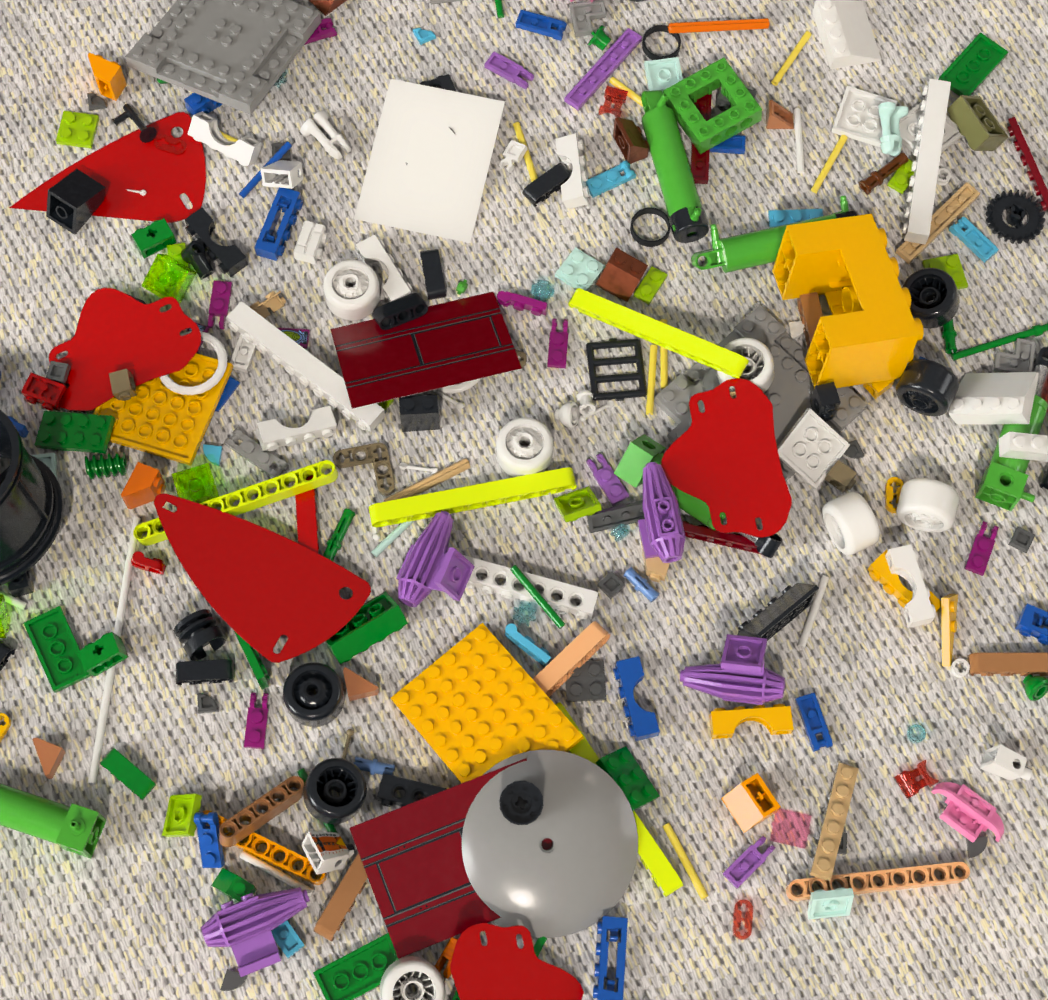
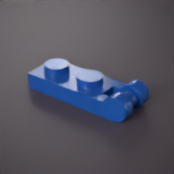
[516,10,567,41]
[795,692,833,752]
[194,812,225,868]

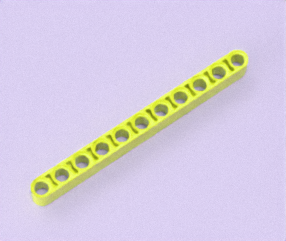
[568,288,749,379]
[133,460,338,546]
[368,467,577,528]
[555,702,683,897]

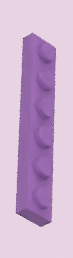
[564,28,642,111]

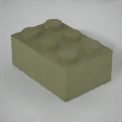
[947,95,1008,151]

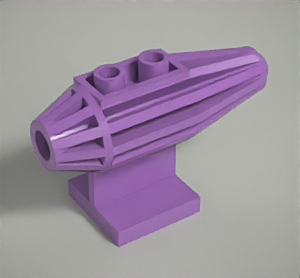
[638,462,686,563]
[396,511,475,607]
[680,634,785,705]
[201,887,310,977]

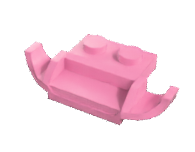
[931,782,1004,843]

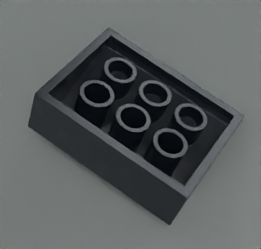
[737,583,819,641]

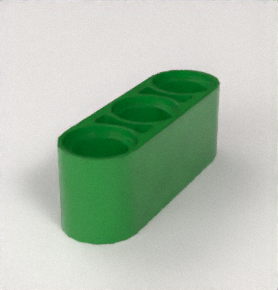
[100,748,156,801]

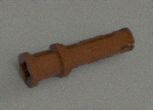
[858,152,909,195]

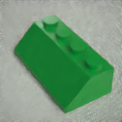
[325,591,408,664]

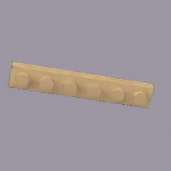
[895,182,980,264]
[810,763,859,881]

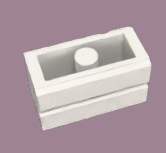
[293,221,328,264]

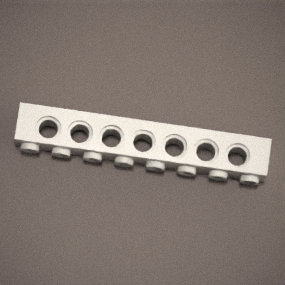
[463,555,599,620]

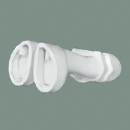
[300,110,351,160]

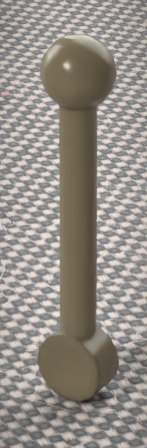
[342,729,354,759]

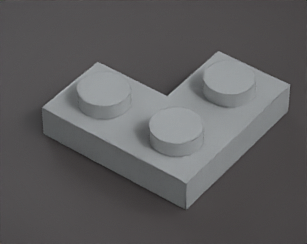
[569,0,606,37]
[993,338,1036,373]

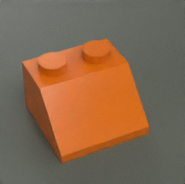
[121,462,166,509]

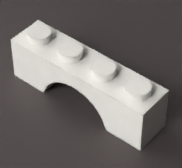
[188,112,263,166]
[556,133,590,209]
[356,235,413,303]
[256,406,337,451]
[885,544,936,628]

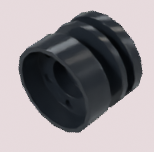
[173,609,227,661]
[499,781,544,825]

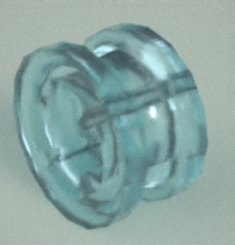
[610,524,630,542]
[907,724,926,744]

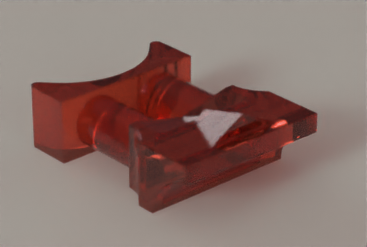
[599,86,628,118]
[894,760,939,799]

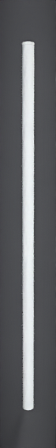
[88,517,141,784]

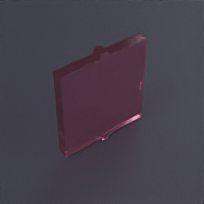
[770,809,811,849]

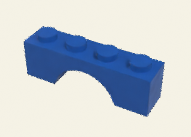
[613,656,660,741]

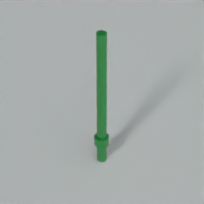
[950,323,1048,361]

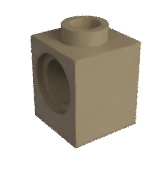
[109,369,137,401]
[825,460,857,493]

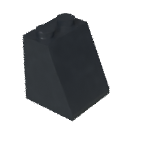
[46,169,105,235]
[399,394,440,432]

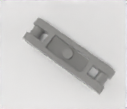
[224,428,289,478]

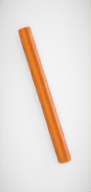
[668,18,770,34]

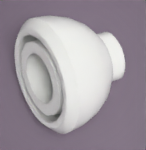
[555,402,579,428]

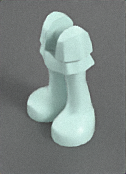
[878,102,908,157]

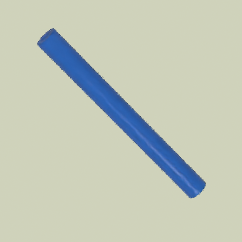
[239,141,292,199]

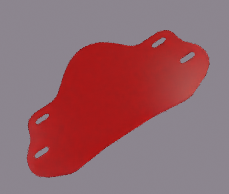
[49,288,201,411]
[661,378,792,537]
[450,923,584,1000]

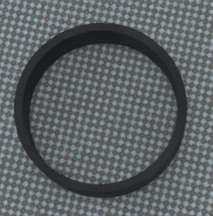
[642,25,681,60]
[630,207,671,247]

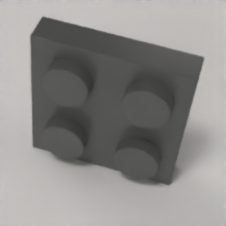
[565,661,606,702]

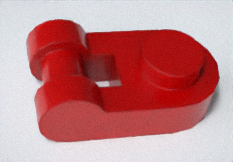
[131,551,166,575]

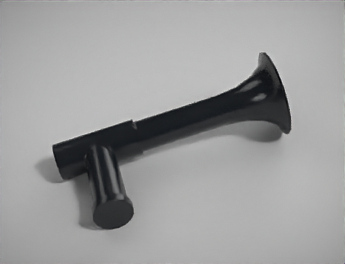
[112,104,157,143]

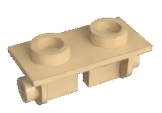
[250,291,286,318]

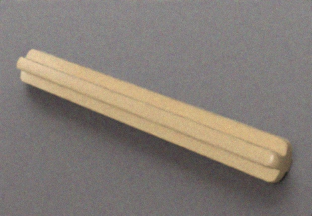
[384,458,470,502]

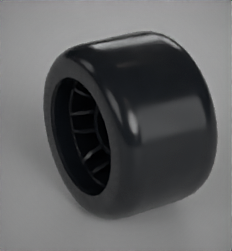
[902,268,960,329]
[896,359,959,417]
[283,662,345,727]
[303,758,367,824]

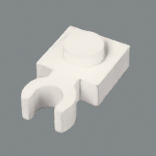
[499,140,528,173]

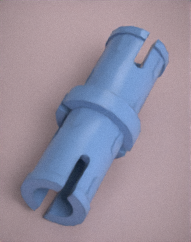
[623,567,660,603]
[354,756,395,776]

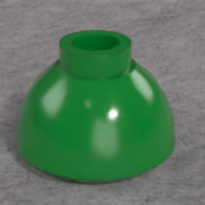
[1023,674,1048,701]

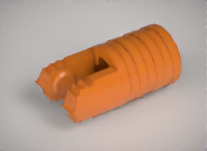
[435,937,458,979]

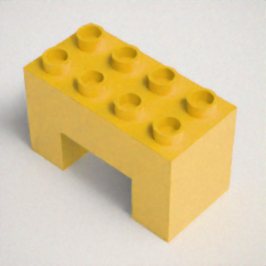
[772,214,924,389]

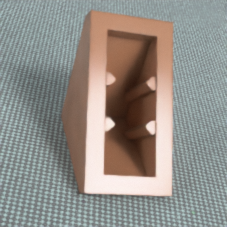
[766,100,794,129]
[343,667,379,701]
[32,738,65,779]

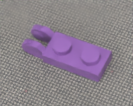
[484,51,534,89]
[586,453,629,506]
[722,836,775,889]

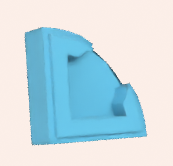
[413,28,436,45]
[203,444,223,466]

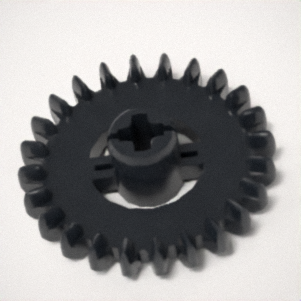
[985,190,1046,244]

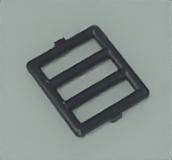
[586,338,647,401]

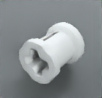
[576,390,596,415]

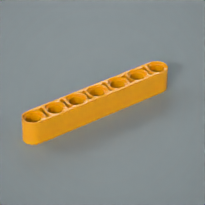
[202,810,327,885]

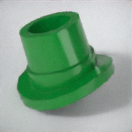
[587,25,612,51]

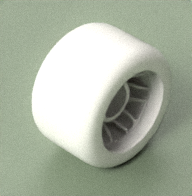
[323,260,380,321]
[717,338,775,393]
[496,417,553,477]
[896,478,959,533]
[822,492,880,555]
[380,956,445,1000]

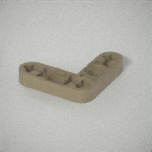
[333,443,395,496]

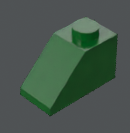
[211,868,257,902]

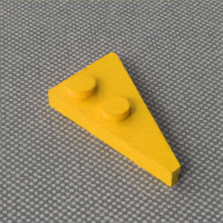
[941,594,958,667]

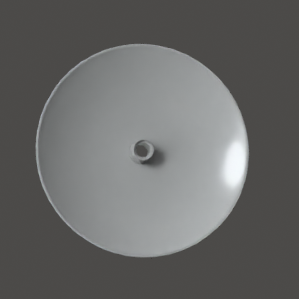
[462,750,638,938]

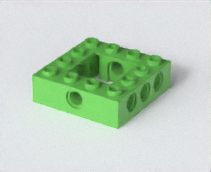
[663,58,762,154]

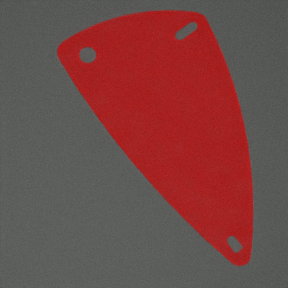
[9,112,206,223]
[154,493,371,663]

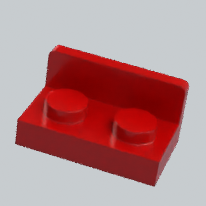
[21,373,66,411]

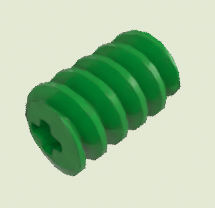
[85,451,127,480]

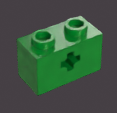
[131,218,176,259]
[78,632,129,677]

